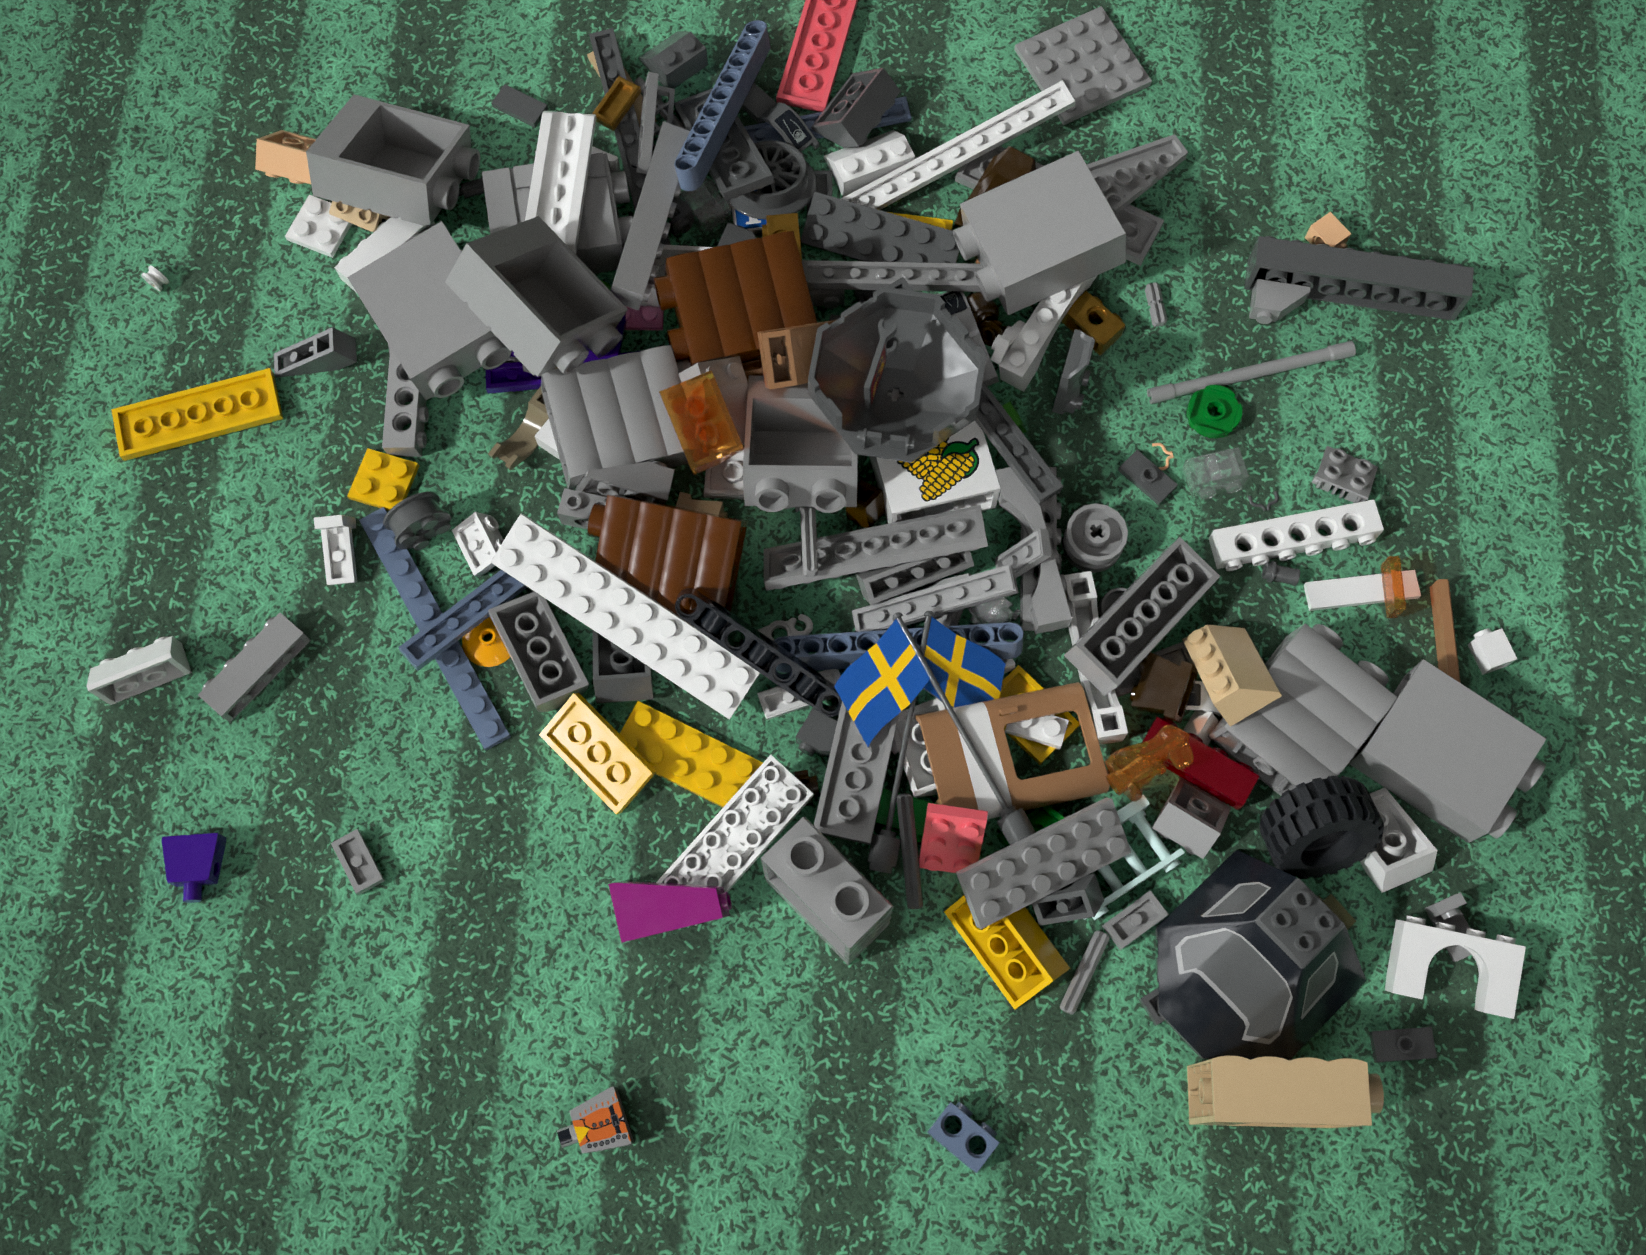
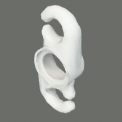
[758,614,813,641]

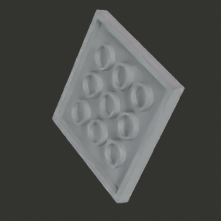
[1014,6,1152,125]

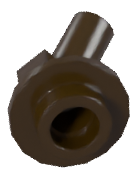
[978,320,1007,346]

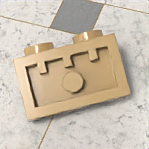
[329,201,390,232]

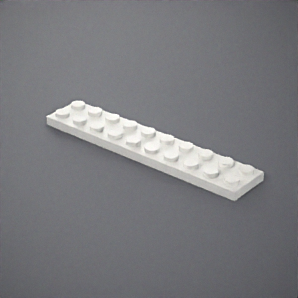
[490,514,760,720]

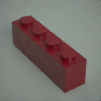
[1137,717,1260,810]

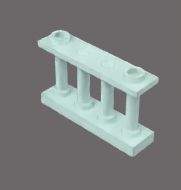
[1084,794,1185,921]

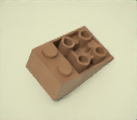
[757,320,836,389]

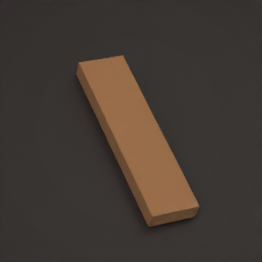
[1430,579,1461,683]

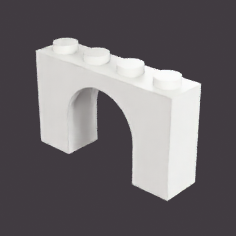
[1385,916,1526,1019]

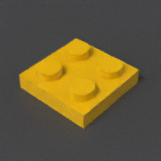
[347,448,419,511]

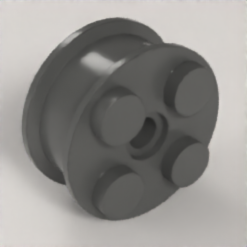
[383,492,451,551]

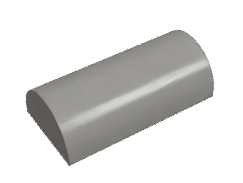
[488,592,589,712]

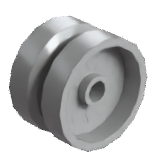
[1062,503,1128,573]

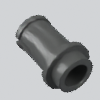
[1262,561,1300,586]

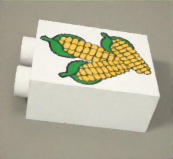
[869,389,1000,524]

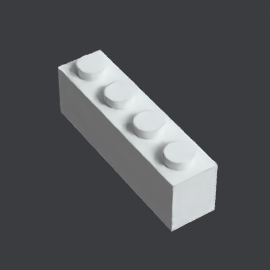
[334,217,435,293]

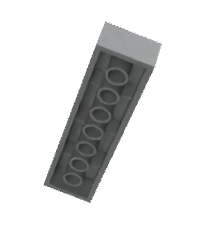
[1244,236,1474,321]

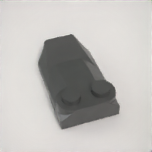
[1052,329,1095,414]

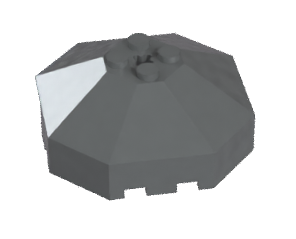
[808,287,987,463]

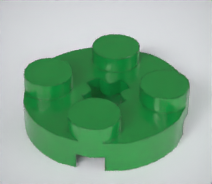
[1186,385,1242,438]

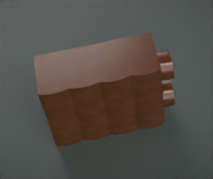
[654,231,817,366]
[588,495,748,617]

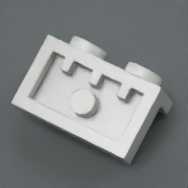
[452,512,504,577]

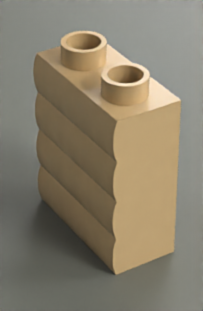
[1187,1056,1384,1128]

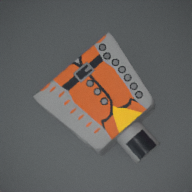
[557,1086,635,1154]

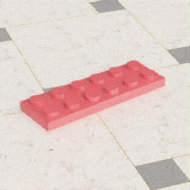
[776,0,858,112]

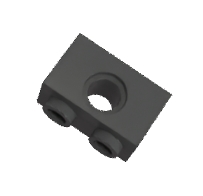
[1032,874,1104,925]

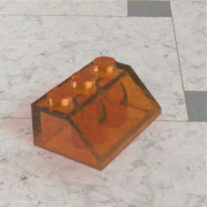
[659,370,744,475]

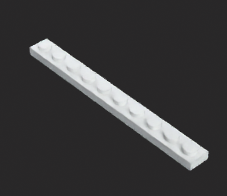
[841,80,1075,210]

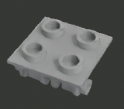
[1311,446,1378,503]

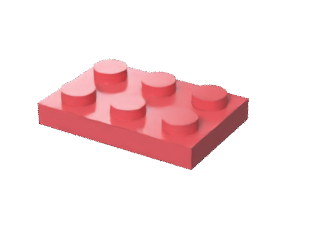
[919,803,988,873]

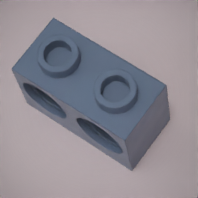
[927,1102,1000,1173]

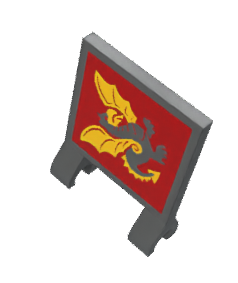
[864,318,897,410]

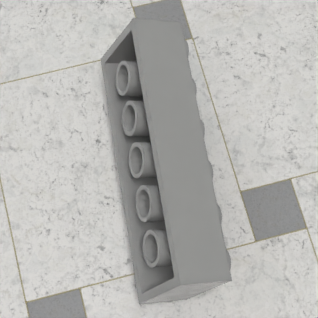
[1064,537,1220,696]

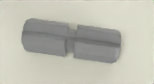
[1145,282,1168,327]

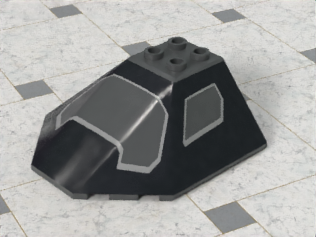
[1156,850,1367,1060]

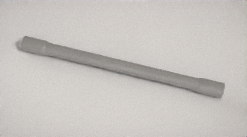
[1147,341,1356,404]

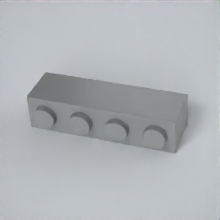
[198,613,311,723]

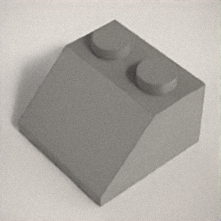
[1152,777,1231,859]

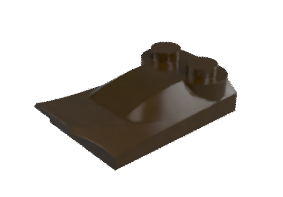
[954,146,1036,227]

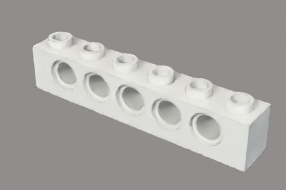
[1209,500,1384,571]

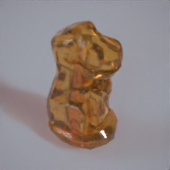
[1105,725,1194,802]

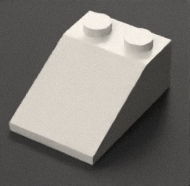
[1360,788,1437,893]

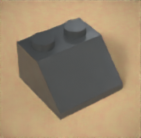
[638,31,708,89]

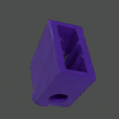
[162,833,227,903]

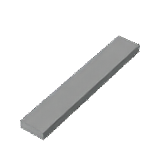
[852,564,1019,632]

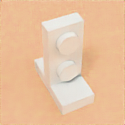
[314,515,357,585]

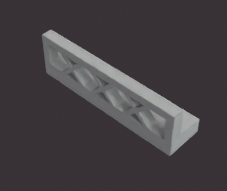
[636,72,675,174]

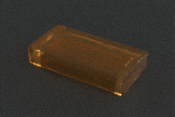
[1380,556,1406,618]

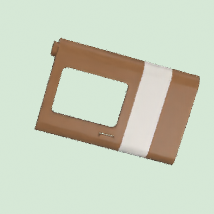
[915,682,1112,819]

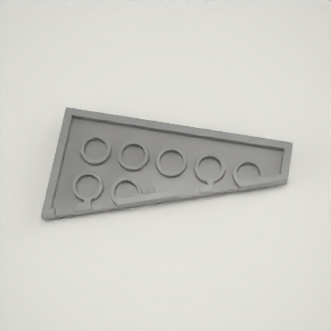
[1087,134,1188,215]

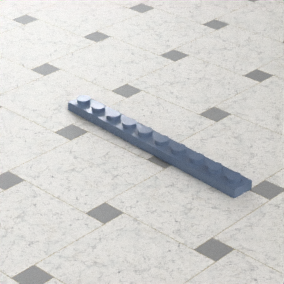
[359,507,511,751]

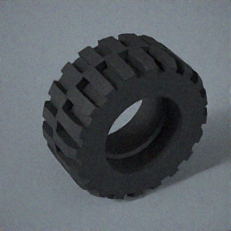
[1259,776,1384,879]

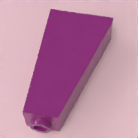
[608,881,732,943]

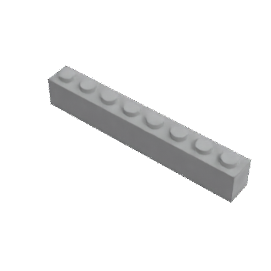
[611,121,690,311]

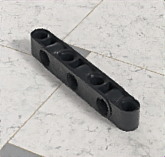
[675,588,842,717]

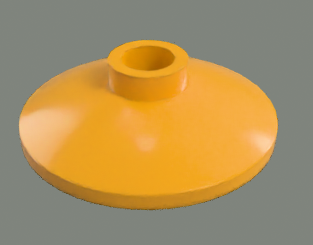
[462,617,510,667]

